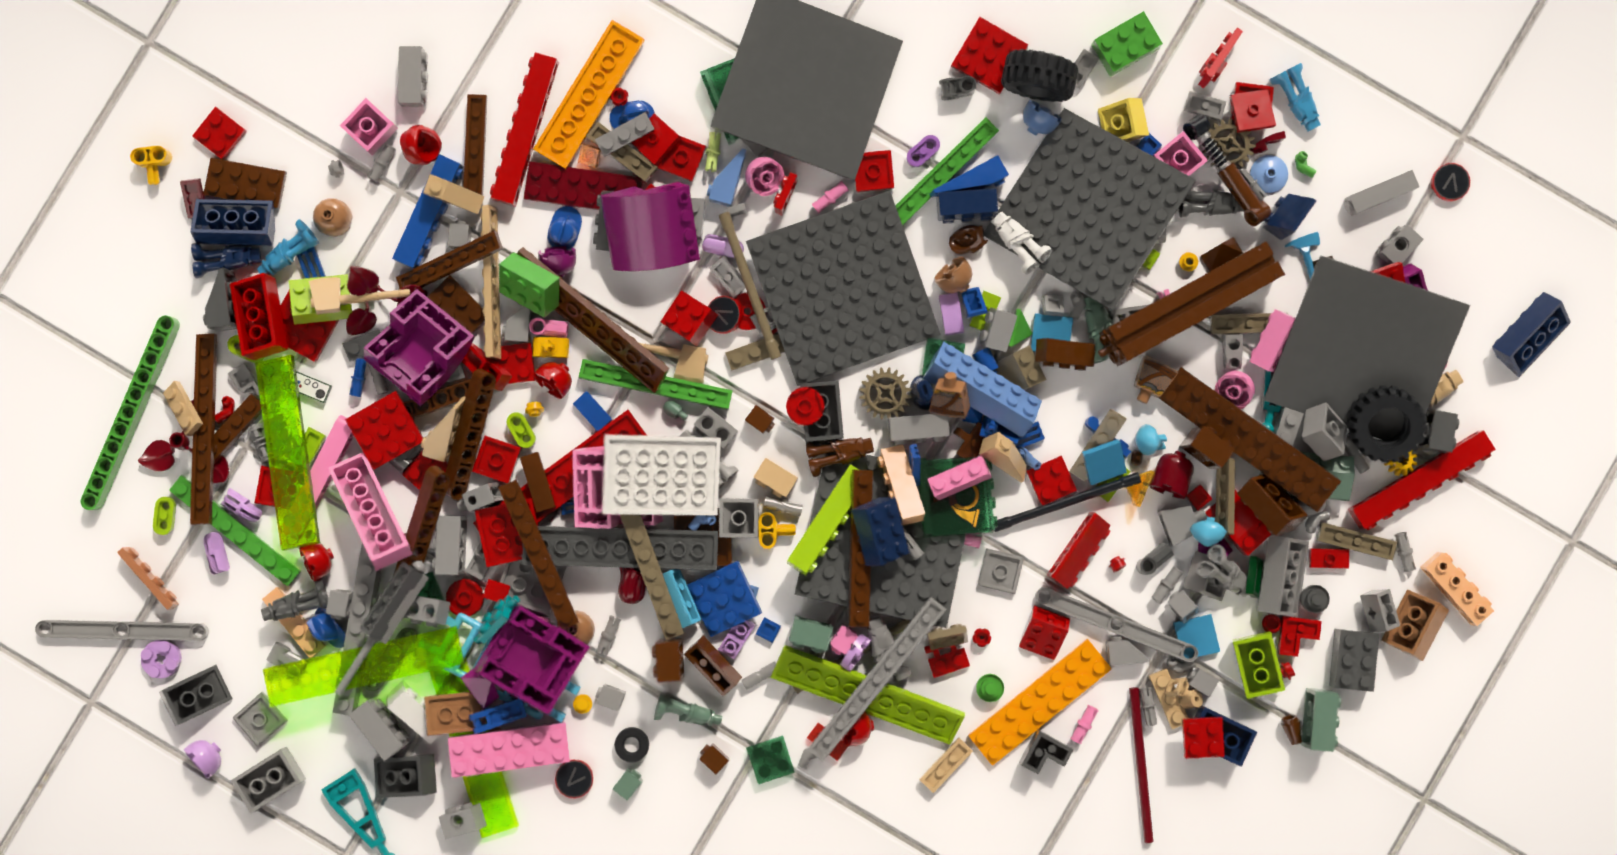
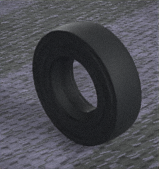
[614,727,649,762]

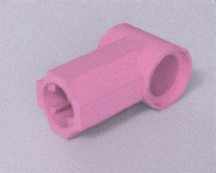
[529,317,569,338]

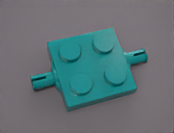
[473,595,520,644]

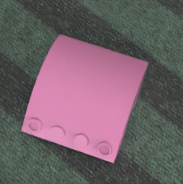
[573,446,663,529]

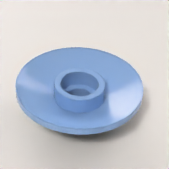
[1250,155,1288,193]

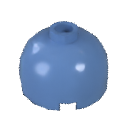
[1023,100,1062,136]

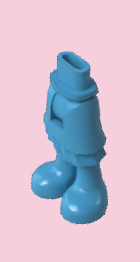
[1269,63,1321,132]
[257,218,319,275]

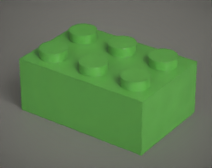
[1091,11,1163,77]
[499,252,560,318]

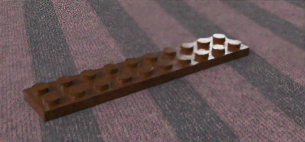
[517,247,670,393]
[1159,367,1341,513]

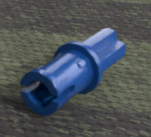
[349,358,367,397]

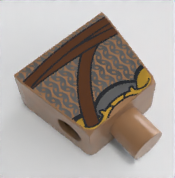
[1133,355,1178,404]
[929,372,970,419]

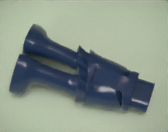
[191,243,262,279]
[910,375,934,410]

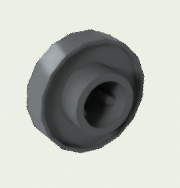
[1300,585,1330,613]

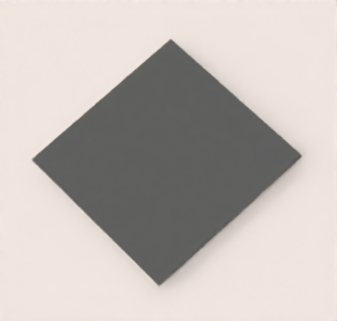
[710,0,903,181]
[983,108,1196,310]
[746,190,941,386]
[1263,255,1471,440]
[794,452,974,628]

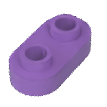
[906,135,940,168]

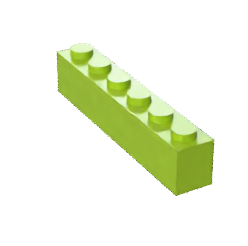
[787,464,859,576]

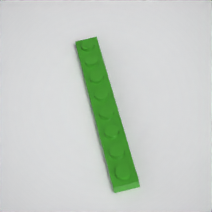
[895,117,999,226]
[578,359,733,410]
[169,475,301,587]

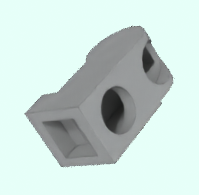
[1222,334,1243,370]

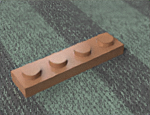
[117,547,179,610]

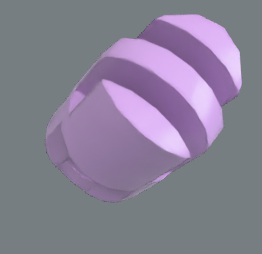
[702,234,744,258]
[220,488,262,522]
[203,532,230,575]

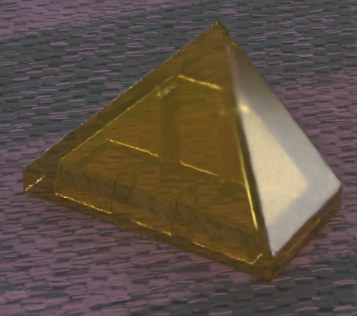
[1126,470,1154,507]

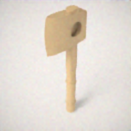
[309,277,410,314]
[640,343,709,383]

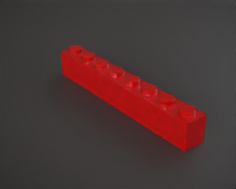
[490,52,559,207]
[1347,430,1496,530]

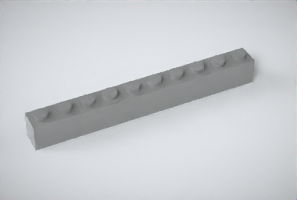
[332,542,382,716]

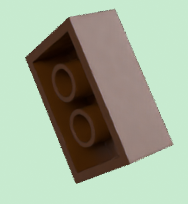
[1179,425,1236,469]
[1237,475,1309,536]
[652,638,685,683]

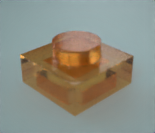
[578,143,601,168]

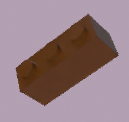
[1035,338,1095,371]
[684,635,742,697]

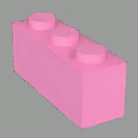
[1249,309,1295,373]
[928,456,992,500]

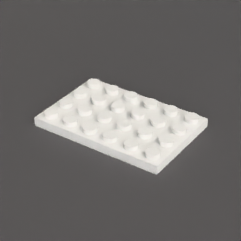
[601,435,721,515]

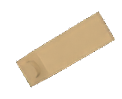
[423,174,485,214]
[979,432,1027,483]

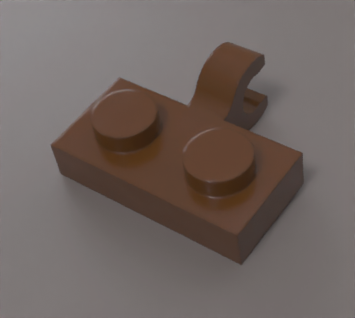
[953,422,986,462]

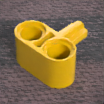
[130,145,173,185]
[532,337,569,358]
[758,512,796,549]

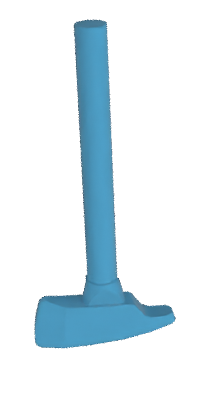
[1284,232,1320,279]

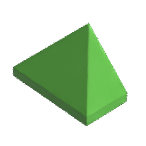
[1008,309,1032,348]

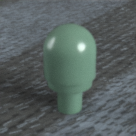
[663,400,689,422]

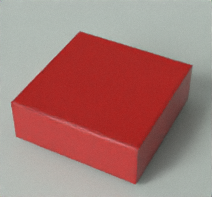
[1186,484,1212,511]

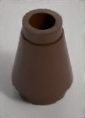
[1281,715,1302,745]

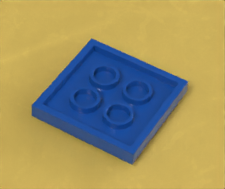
[687,561,763,637]

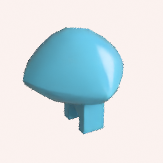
[1135,424,1167,456]
[1189,517,1227,547]

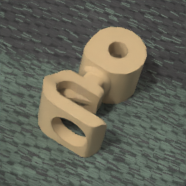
[1165,677,1203,709]

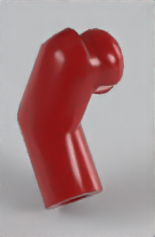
[215,396,235,424]

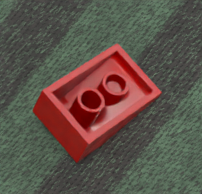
[1205,490,1271,556]

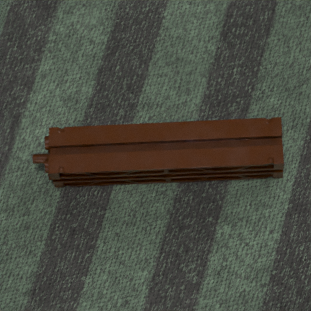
[1098,241,1286,367]

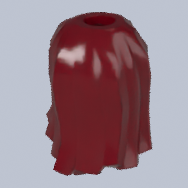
[618,567,646,604]

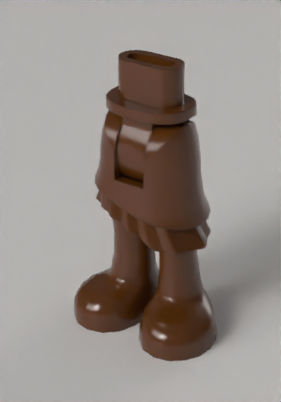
[806,437,874,477]

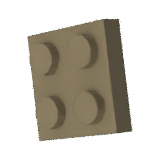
[927,624,968,650]

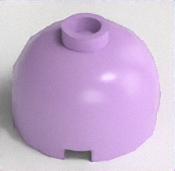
[183,740,221,779]

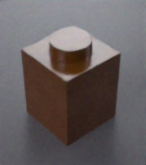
[745,405,775,434]
[699,743,730,775]

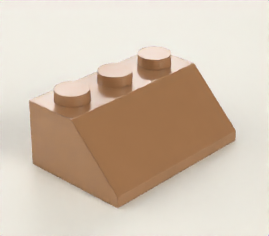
[1381,589,1449,661]

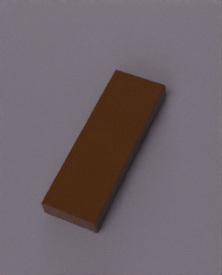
[520,452,556,512]

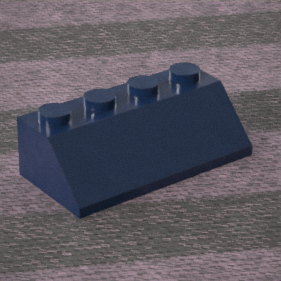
[190,199,275,246]
[1492,292,1571,377]

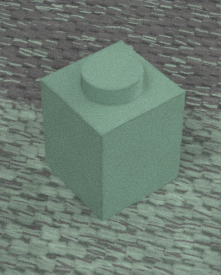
[612,768,643,801]

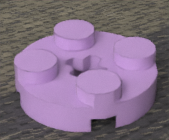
[841,634,872,672]
[140,640,182,678]

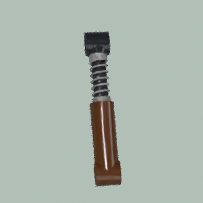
[1183,114,1271,227]

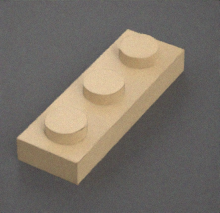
[163,381,203,437]
[1148,668,1188,729]
[919,737,973,793]

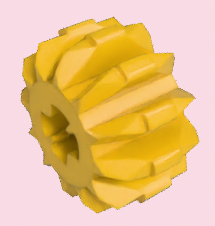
[1384,450,1418,476]

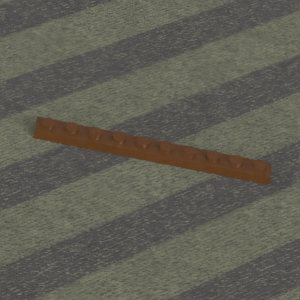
[190,333,218,525]

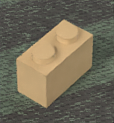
[754,457,798,498]

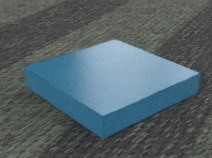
[1031,313,1073,352]
[1082,439,1127,485]
[1173,614,1221,659]

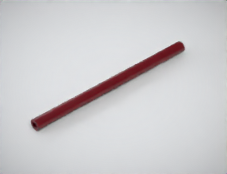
[1129,687,1154,843]

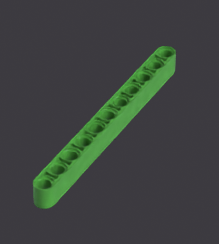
[80,315,180,510]

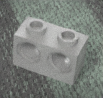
[693,407,738,449]
[326,589,353,620]
[404,596,450,628]

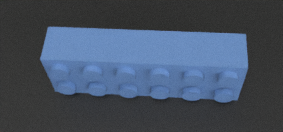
[924,342,1042,438]

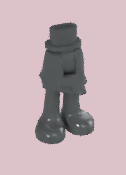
[1178,190,1244,218]
[260,579,328,622]

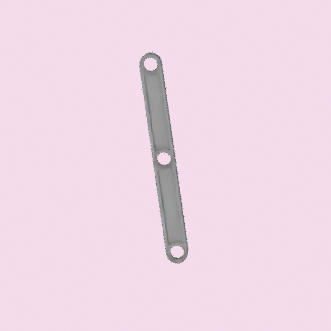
[1035,587,1198,662]
[35,619,209,641]

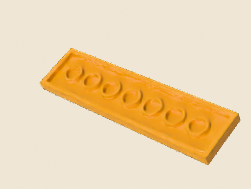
[533,20,645,169]
[968,639,1112,766]

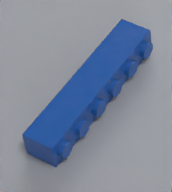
[392,154,464,269]

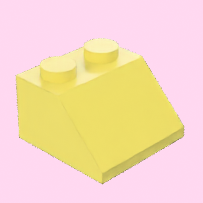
[1098,98,1149,142]

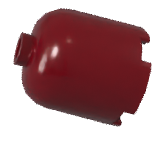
[1149,451,1194,499]

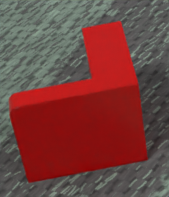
[483,579,510,602]

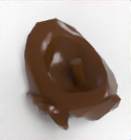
[949,225,988,254]

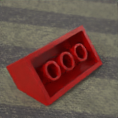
[1046,512,1111,589]

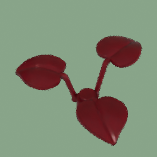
[346,266,428,335]
[138,399,229,484]

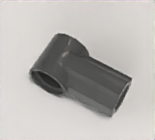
[389,444,423,474]
[1136,541,1174,575]

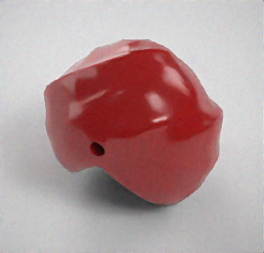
[400,124,442,166]

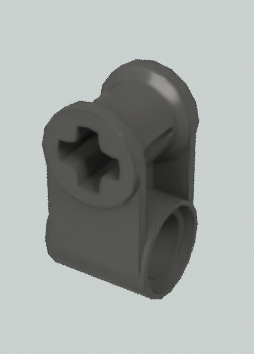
[939,76,976,101]

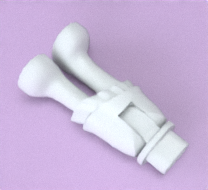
[991,212,1052,275]

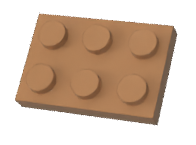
[424,692,486,736]

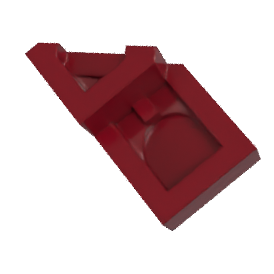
[1249,131,1286,155]

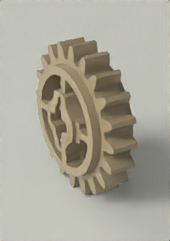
[1202,118,1256,168]
[859,367,912,420]

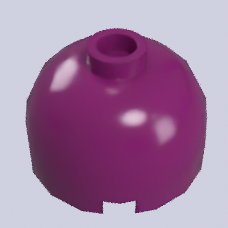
[538,246,577,278]

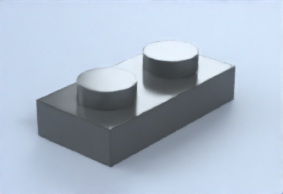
[342,329,380,362]

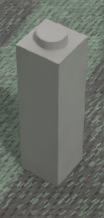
[1344,169,1420,216]

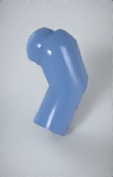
[1017,447,1041,470]
[688,515,716,530]

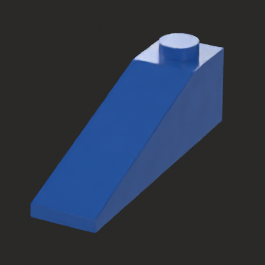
[929,155,1009,198]

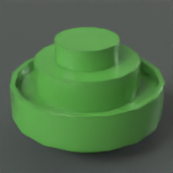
[976,673,1005,702]

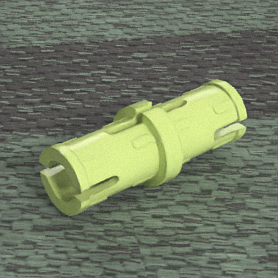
[705,132,721,172]

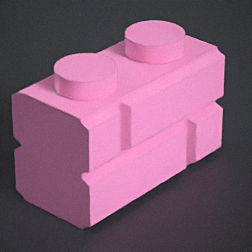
[830,624,858,655]

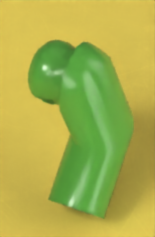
[1295,151,1317,178]

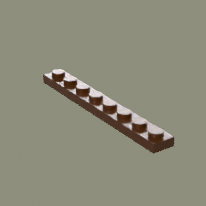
[848,470,873,627]
[498,479,580,629]

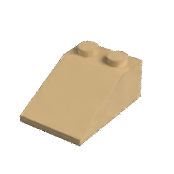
[421,396,466,462]

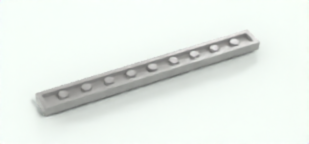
[808,597,947,762]

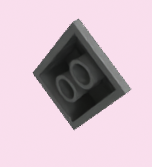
[203,268,237,332]
[159,665,233,726]
[374,754,437,798]

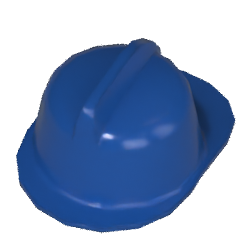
[609,100,655,129]
[547,206,582,250]
[307,608,345,648]

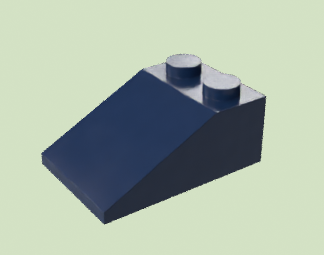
[1262,193,1317,240]

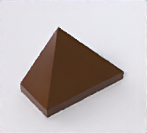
[1200,237,1243,272]

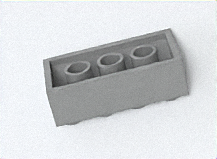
[1258,535,1309,617]

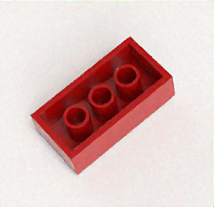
[230,273,288,360]

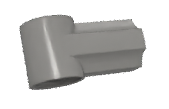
[266,642,308,676]

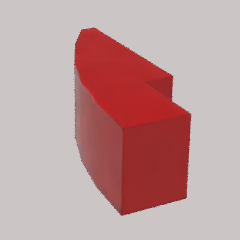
[462,343,512,391]

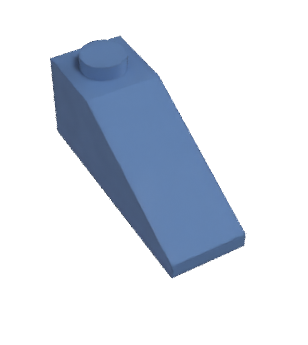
[707,148,747,207]

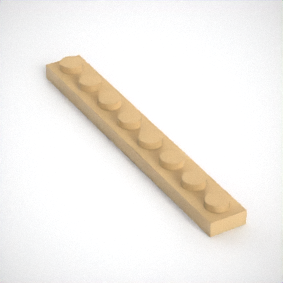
[480,205,501,360]

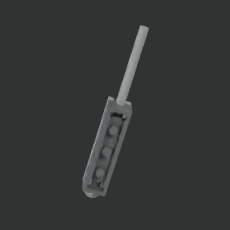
[334,561,428,696]

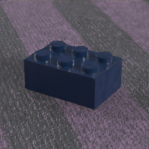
[936,188,998,224]
[851,497,909,566]
[1194,705,1258,767]

